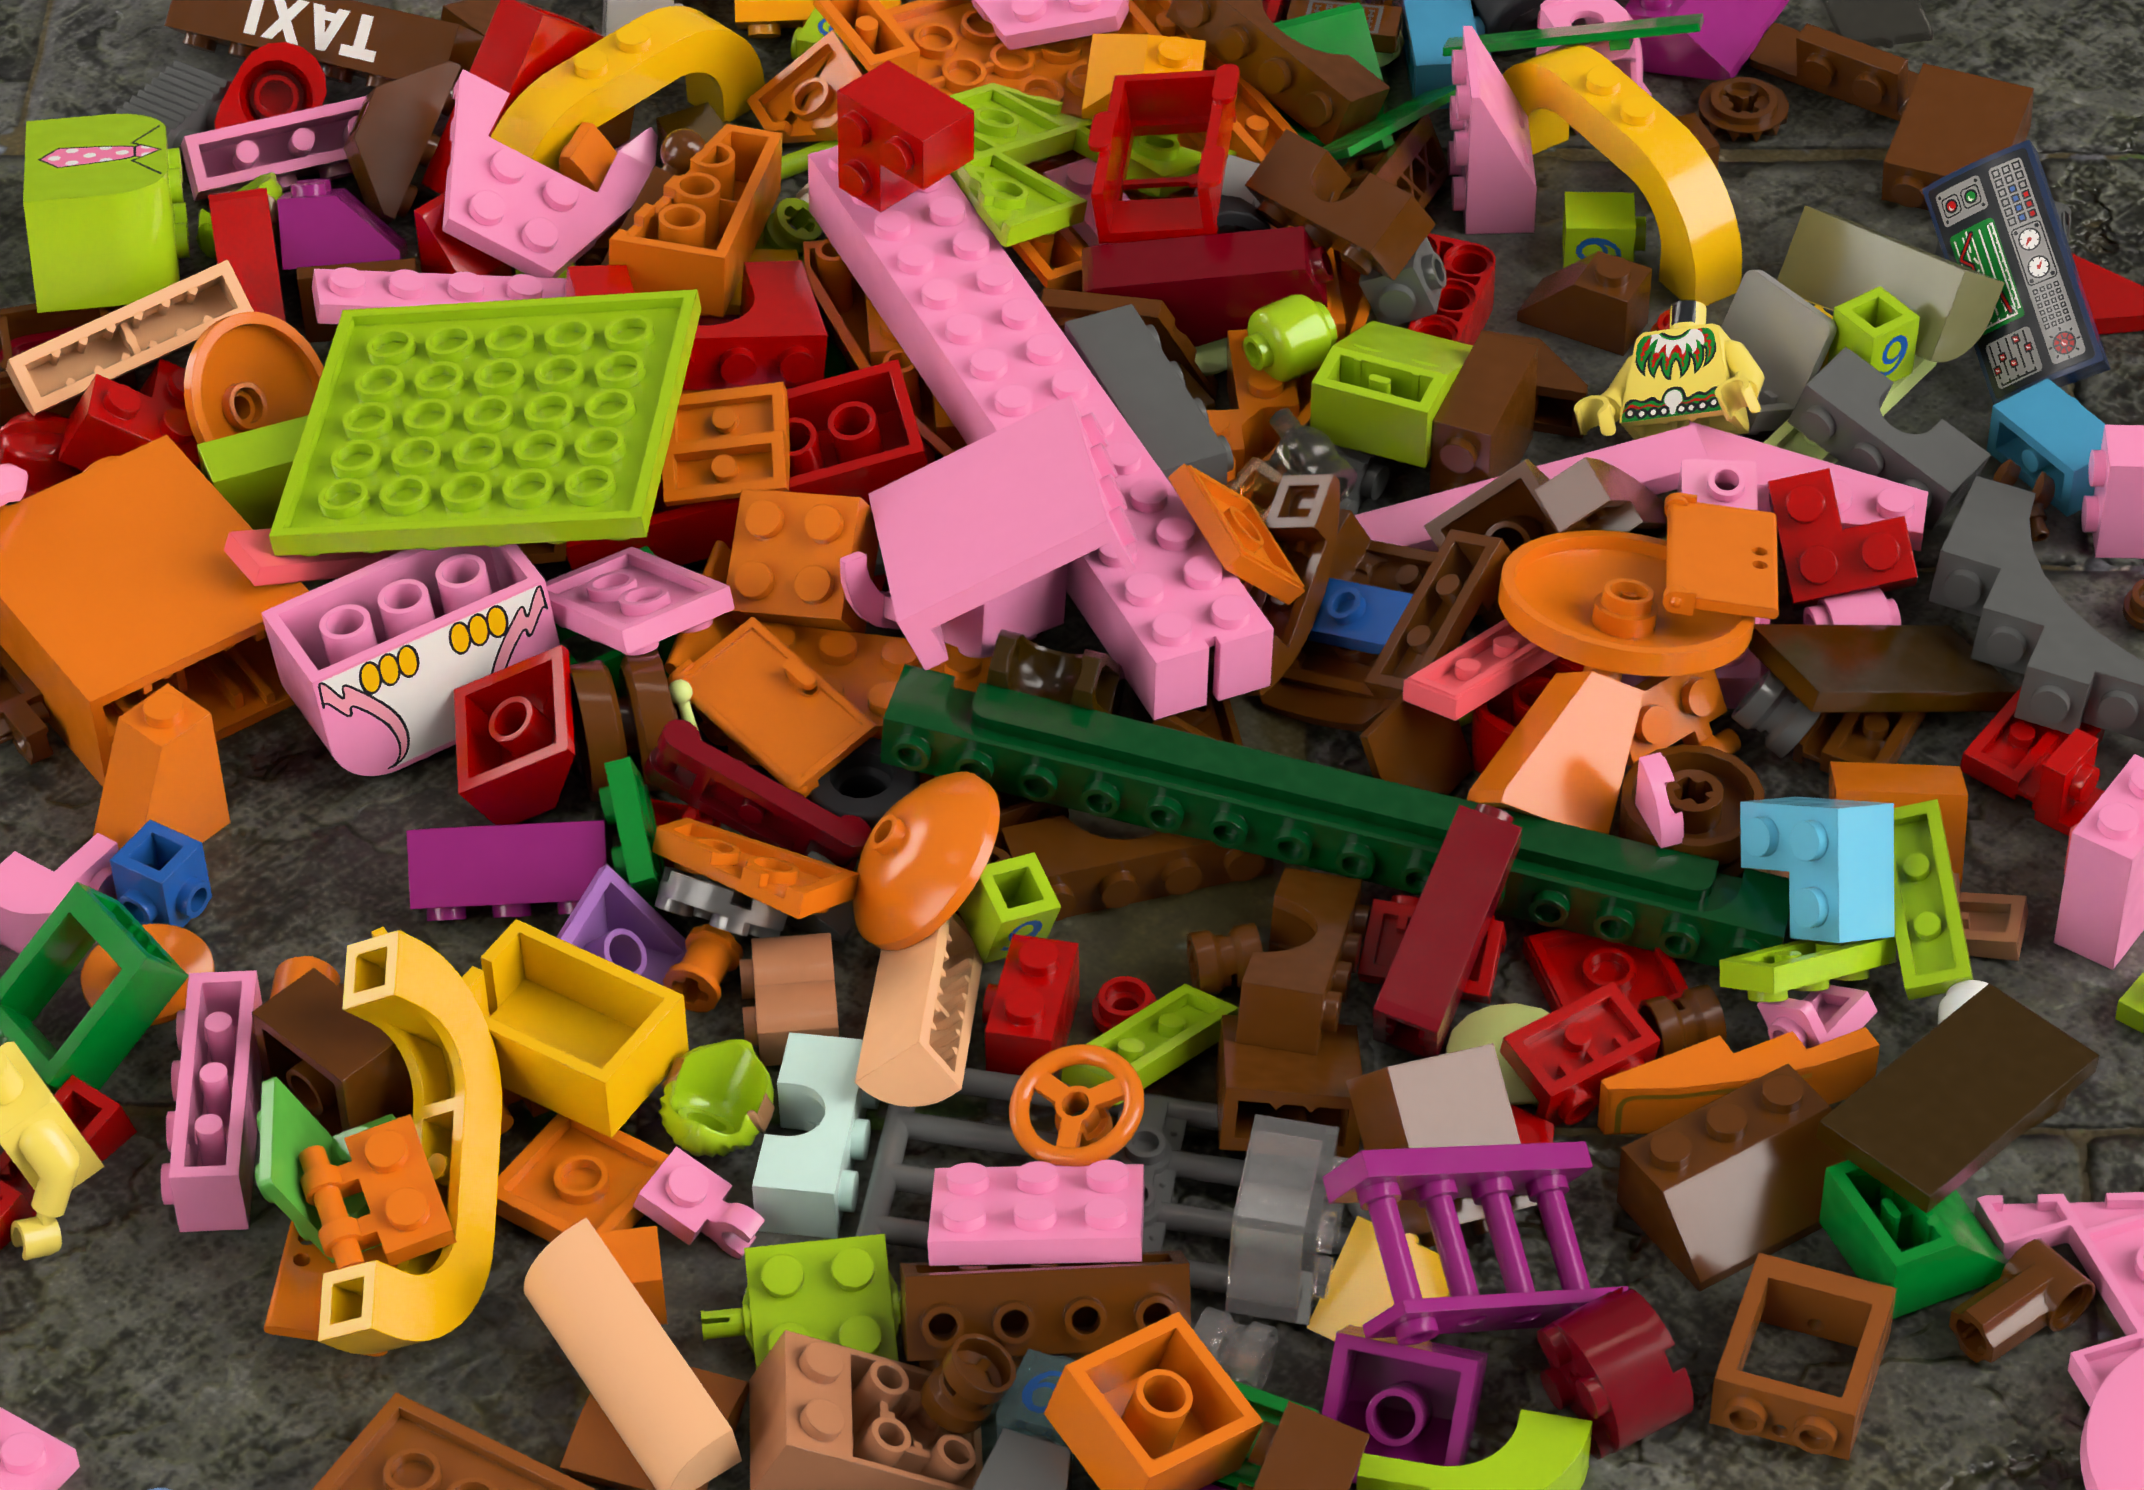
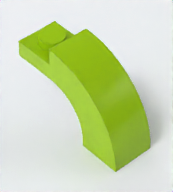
[1356,1409,1593,1490]

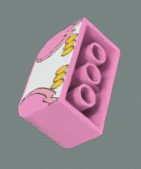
[261,544,560,776]

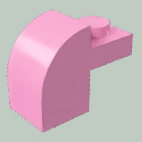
[0,833,119,955]

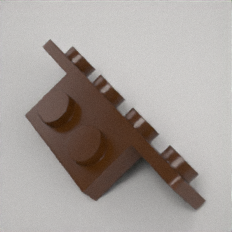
[1749,23,1919,121]

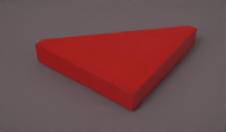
[2072,253,2144,335]

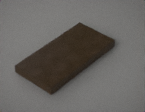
[1748,624,2018,712]
[1816,983,2100,1213]

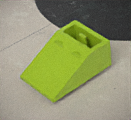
[1310,320,1473,468]

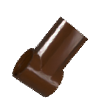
[1949,1239,2095,1363]

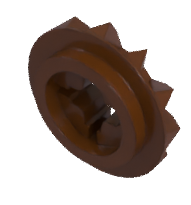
[1698,77,1789,143]

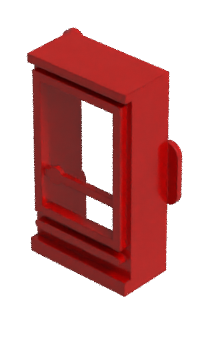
[1088,64,1240,244]

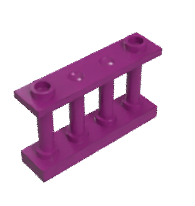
[1322,1141,1629,1346]

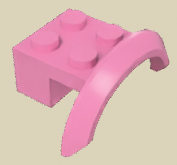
[840,551,1068,658]

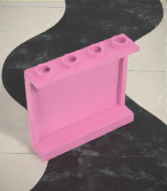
[868,395,1137,671]

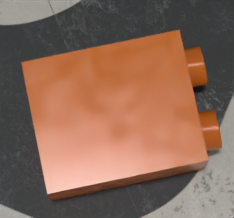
[0,435,309,787]

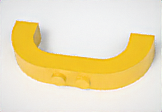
[491,6,765,173]
[1502,44,1742,306]
[318,930,502,1355]

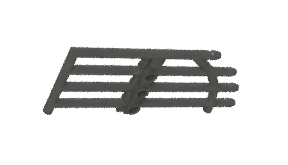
[856,1068,1469,1307]

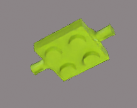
[700,1234,902,1370]

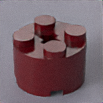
[1537,1287,1694,1460]

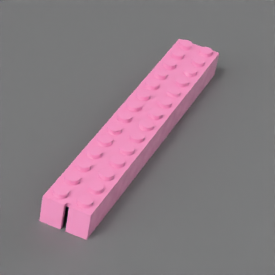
[808,145,1274,720]

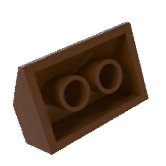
[1617,1063,1848,1292]

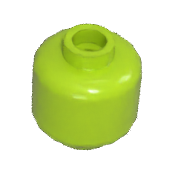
[1243,294,1337,382]

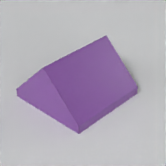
[557,864,687,985]

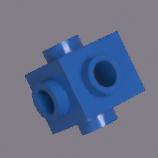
[109,820,212,928]

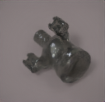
[1251,408,1357,502]

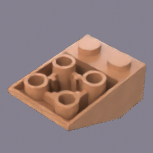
[749,1330,983,1490]

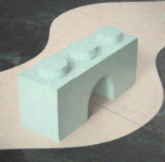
[752,1032,880,1239]

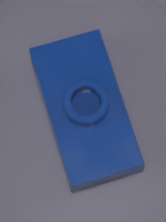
[1306,578,1414,655]

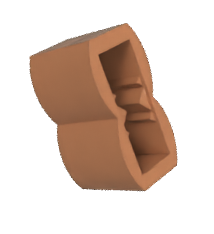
[739,933,839,1066]

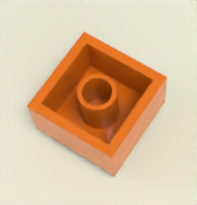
[726,489,879,634]
[1044,1312,1264,1490]

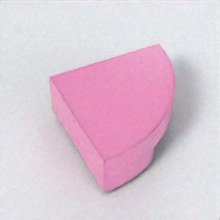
[1635,752,1684,848]

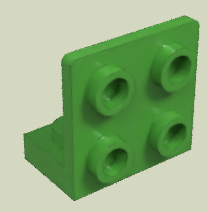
[255,1077,396,1263]

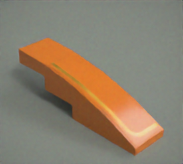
[1597,1027,1880,1135]

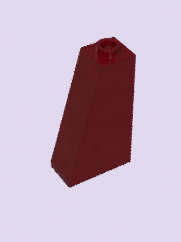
[1082,226,1333,347]
[1373,804,1523,1059]

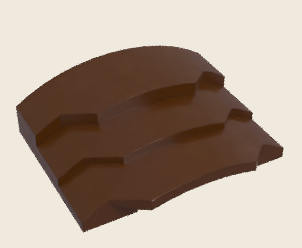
[1249,509,1511,732]

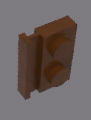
[1793,712,1928,773]

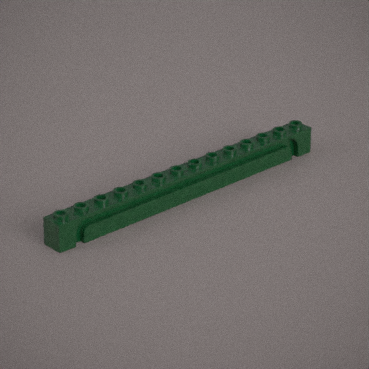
[880,664,1790,968]

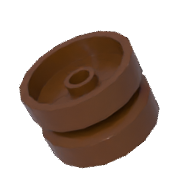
[570,650,678,802]
[1618,744,1765,878]

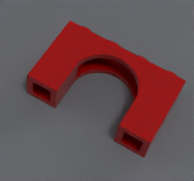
[566,261,828,390]

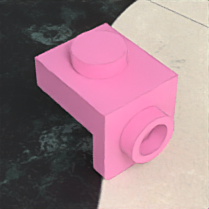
[1757,985,1878,1049]

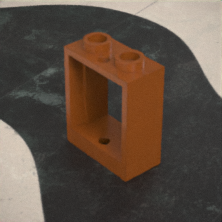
[1709,1252,1897,1461]

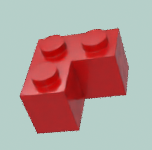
[837,60,974,212]
[58,358,200,471]
[1767,468,1918,611]

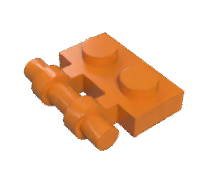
[1626,669,1741,766]
[299,1114,457,1270]

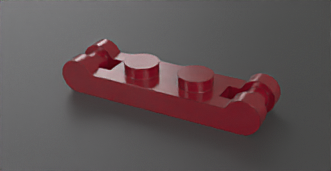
[644,719,872,871]

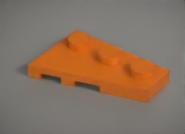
[652,817,859,919]

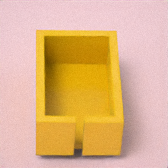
[462,919,689,1138]

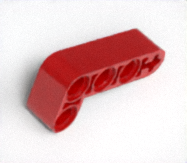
[1407,233,1496,346]

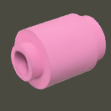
[1803,588,1901,625]

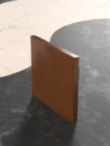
[1359,693,1474,795]

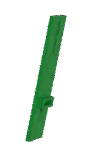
[1443,13,1704,56]
[1322,84,1461,160]

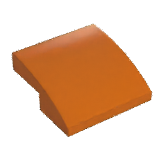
[662,382,790,506]

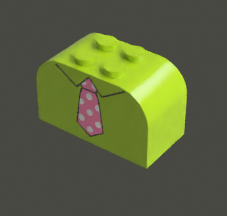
[23,114,190,313]

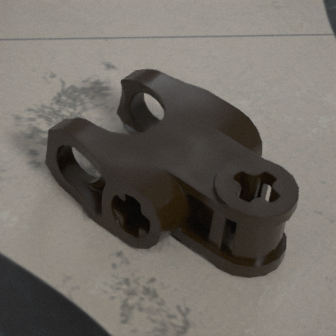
[985,629,1125,715]

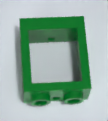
[0,882,189,1095]

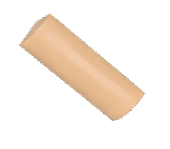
[6,260,254,416]
[855,913,983,1107]
[524,1217,742,1490]

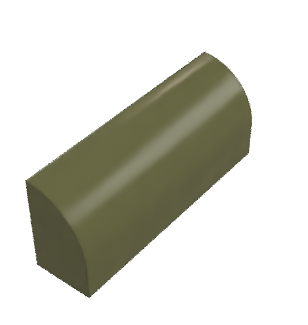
[1777,205,2004,362]

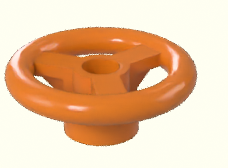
[1009,1044,1144,1166]

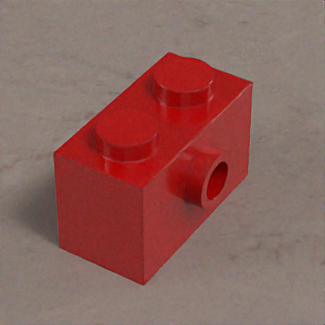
[982,934,1080,1078]

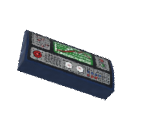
[1922,140,2111,405]

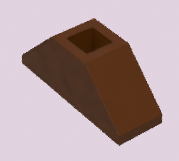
[344,61,461,225]

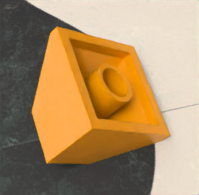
[1081,33,1206,120]

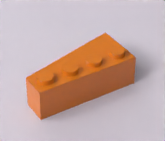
[609,124,783,317]

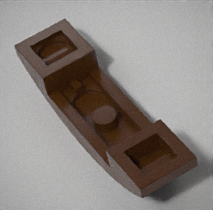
[1207,474,1340,696]

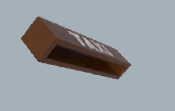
[164,0,484,89]

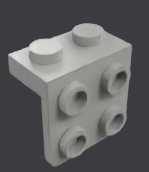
[1721,270,1837,435]

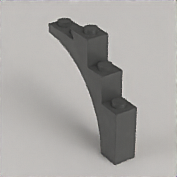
[1928,476,2144,741]

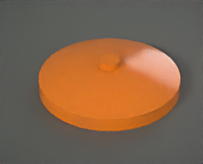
[1498,530,1756,676]

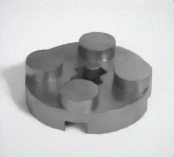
[654,866,788,938]

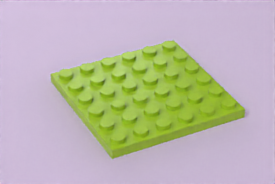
[269,289,702,557]

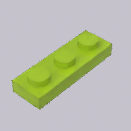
[1894,799,1974,1000]
[1719,937,1896,1002]
[1061,984,1239,1107]

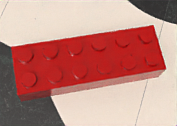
[566,359,928,571]

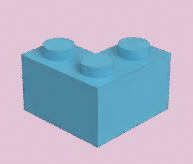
[1740,796,1895,943]

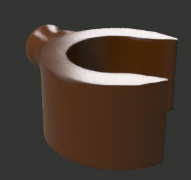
[1993,459,2055,542]

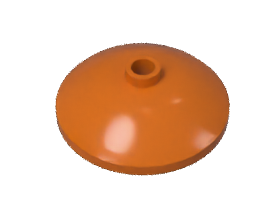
[184,312,324,444]
[852,772,1000,951]

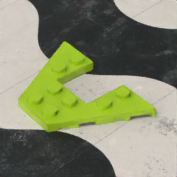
[949,83,1237,248]

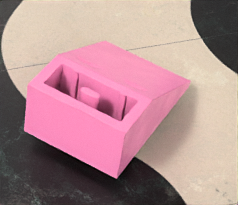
[1447,26,1537,234]

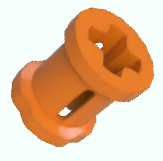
[663,924,743,1012]

